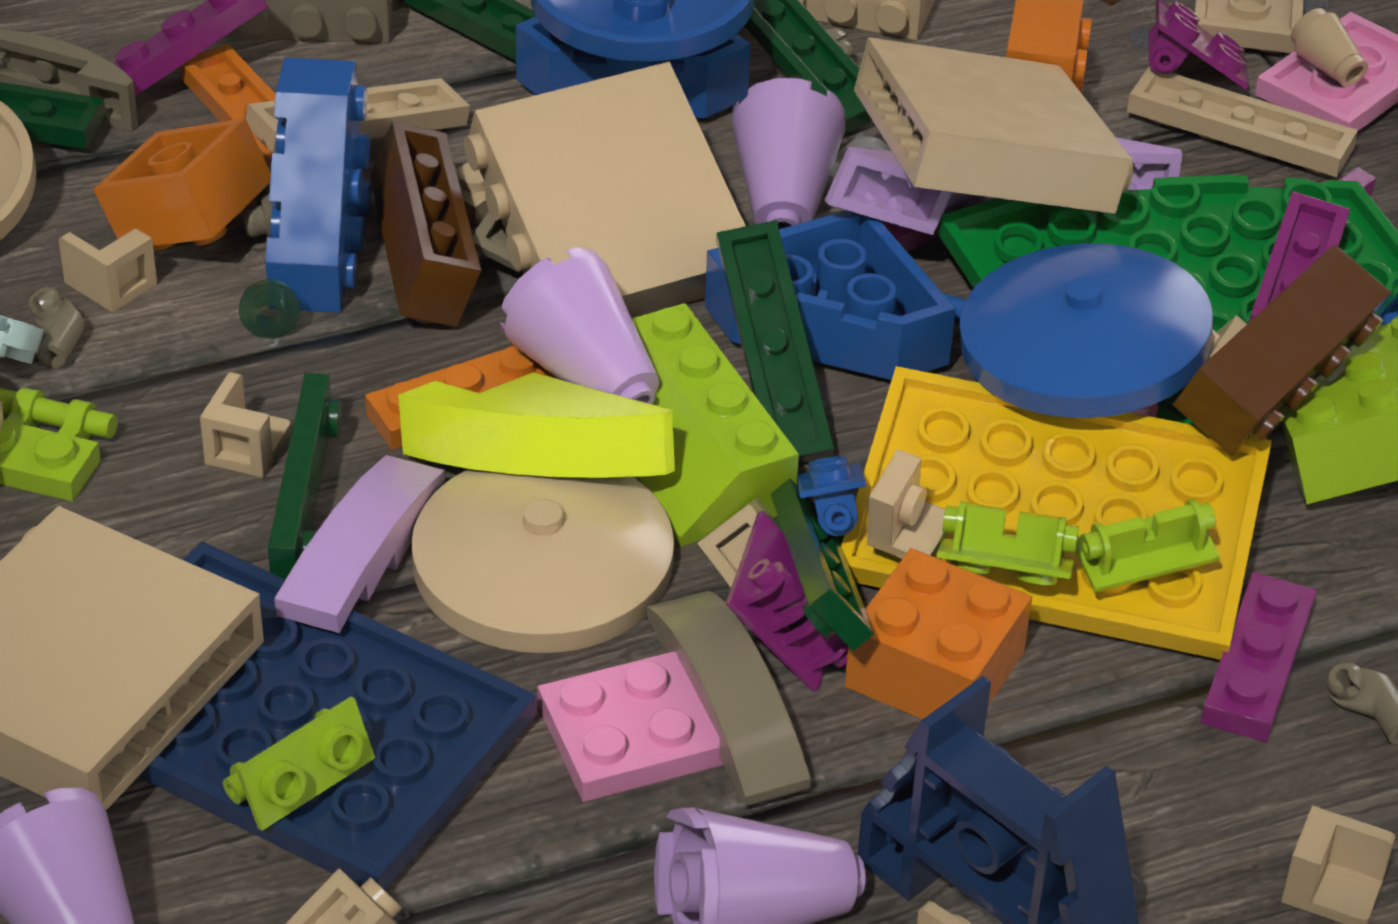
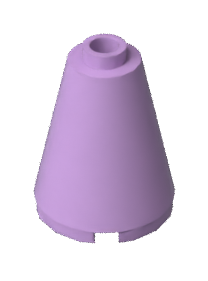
[732,78,845,230]
[499,247,659,404]
[0,787,134,924]
[654,807,866,924]

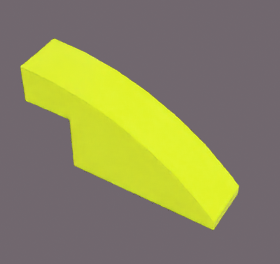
[398,372,675,478]

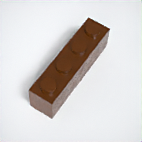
[370,121,481,327]
[1173,244,1391,456]

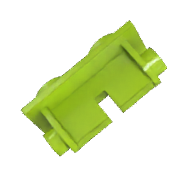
[1075,499,1220,593]
[937,501,1079,585]
[223,696,375,831]

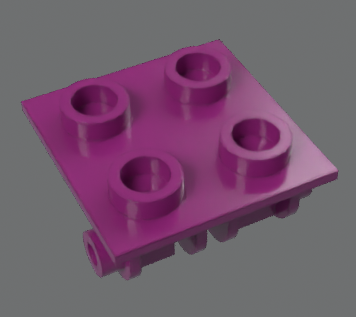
[1148,0,1249,89]
[726,511,848,692]

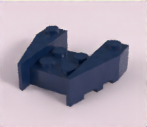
[857,676,1139,924]

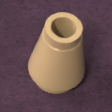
[1290,8,1368,87]

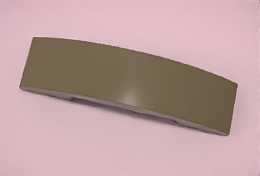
[0,29,138,132]
[647,590,811,806]

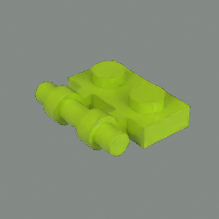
[0,387,118,502]

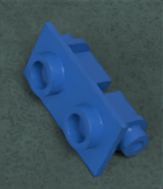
[798,456,866,536]

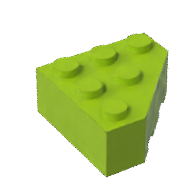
[1280,316,1398,504]

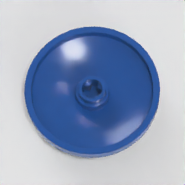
[531,0,754,62]
[960,244,1213,418]

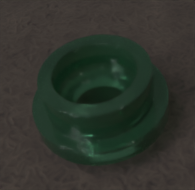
[239,279,300,338]

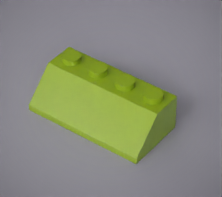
[632,303,799,547]

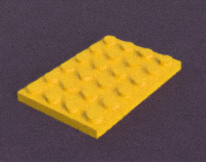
[841,366,1272,660]

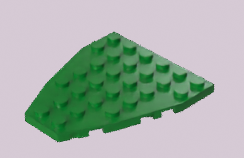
[937,174,1398,426]

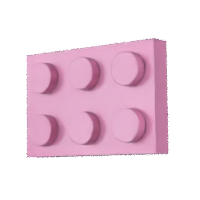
[1254,12,1398,131]
[537,651,723,802]

